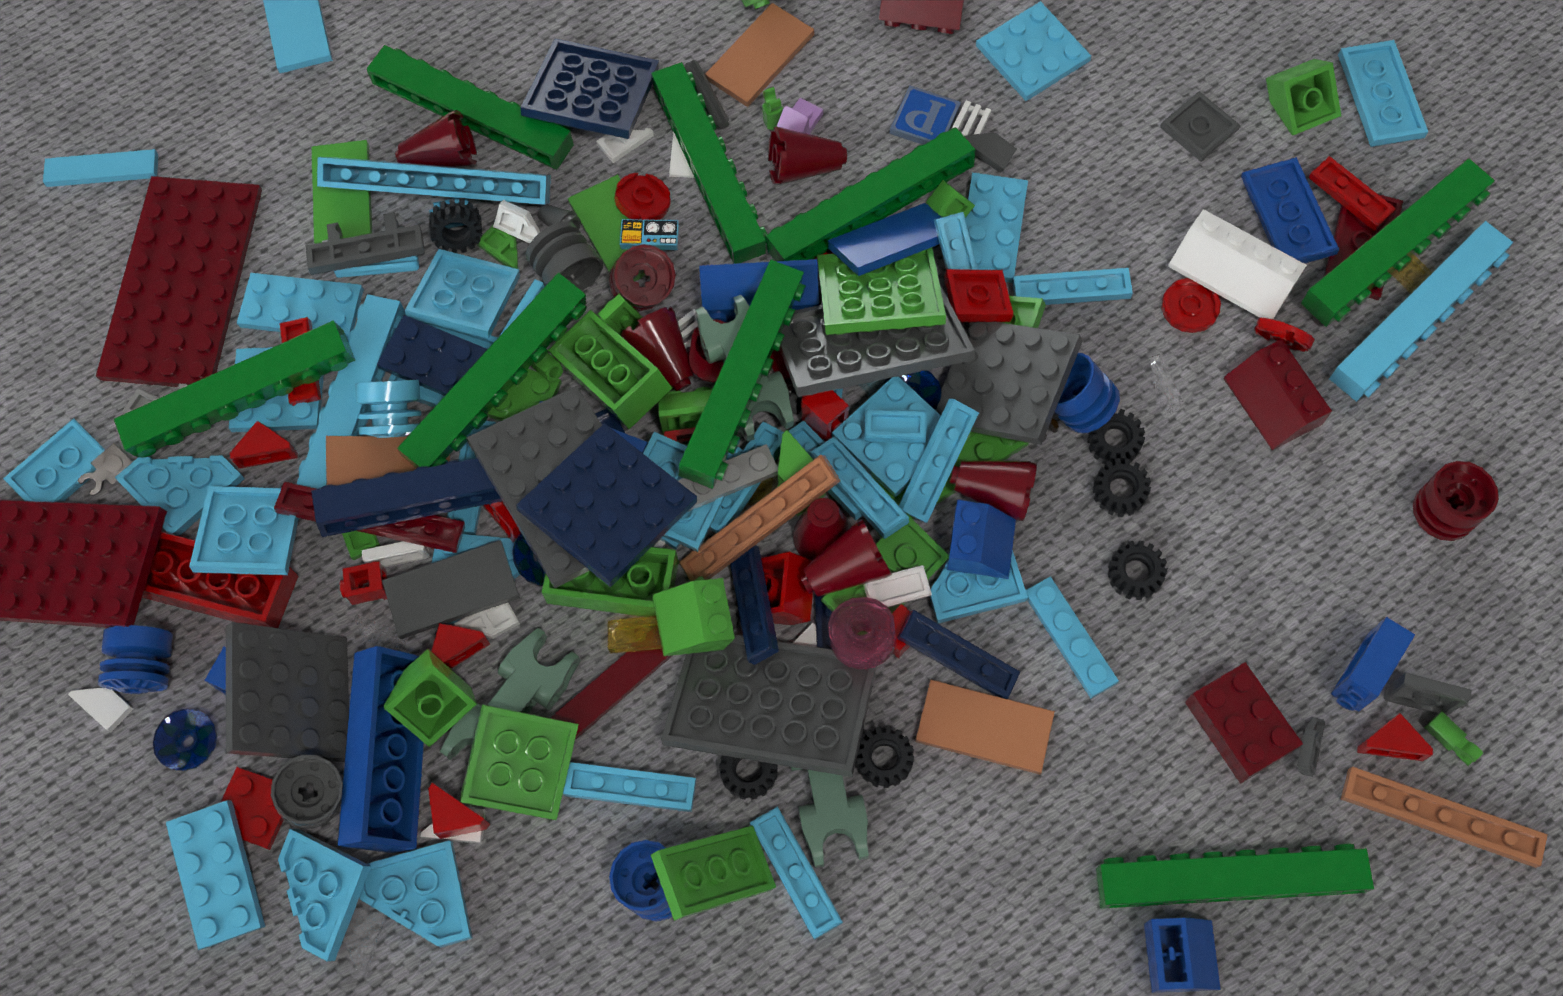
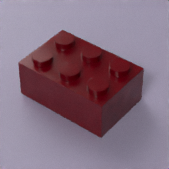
[1185,662,1303,784]

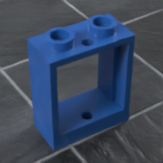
[1331,617,1415,712]

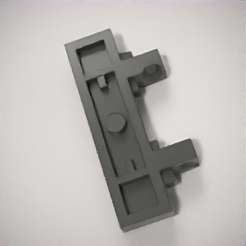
[305,212,425,275]

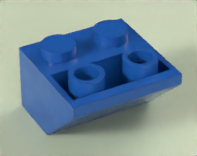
[1144,918,1221,993]

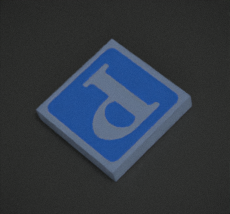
[890,85,961,145]

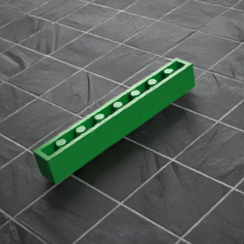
[367,45,574,170]
[651,62,767,264]
[766,127,975,261]
[1301,158,1495,327]
[678,259,806,489]
[397,272,587,468]
[114,320,355,458]
[1096,844,1374,909]

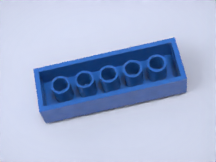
[338,646,424,853]

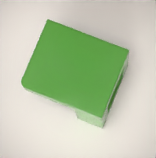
[926,180,975,218]

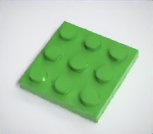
[459,704,579,820]

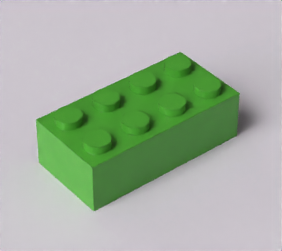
[548,310,672,429]
[542,547,679,618]

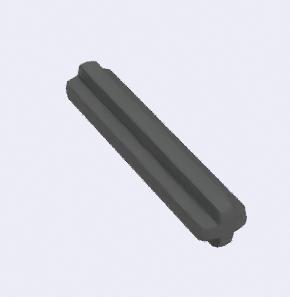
[685,60,729,130]

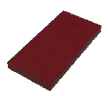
[1323,194,1403,301]

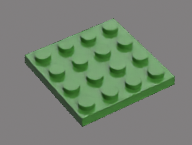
[817,247,946,335]

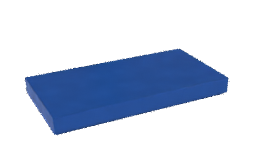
[1241,157,1339,264]
[828,203,942,276]

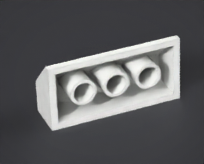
[1168,209,1307,319]

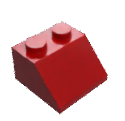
[761,551,813,625]

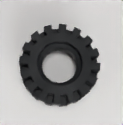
[429,199,482,253]
[1087,409,1145,464]
[1093,458,1151,517]
[1108,540,1168,600]
[856,726,914,788]
[719,755,778,800]

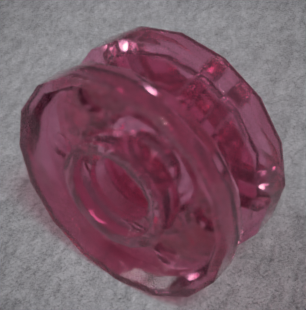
[828,597,897,669]

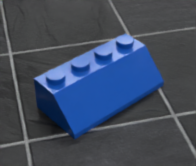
[699,259,819,323]

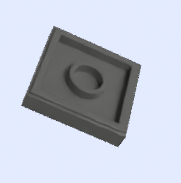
[1160,91,1240,162]
[1384,673,1472,715]

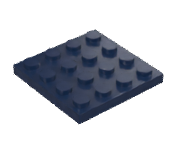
[520,38,659,139]
[516,423,697,587]

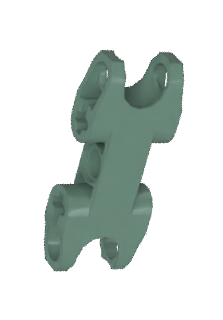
[695,295,794,442]
[440,628,581,760]
[791,767,869,868]

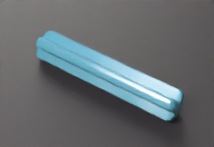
[334,256,419,278]

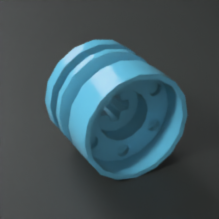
[355,380,422,438]

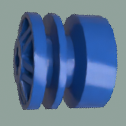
[1054,353,1120,433]
[98,625,173,694]
[609,840,673,922]

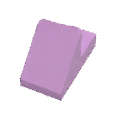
[777,98,823,134]

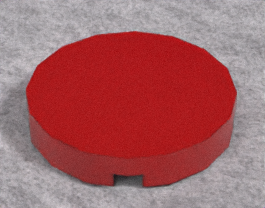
[614,173,671,220]
[1161,278,1221,333]
[1254,318,1315,352]

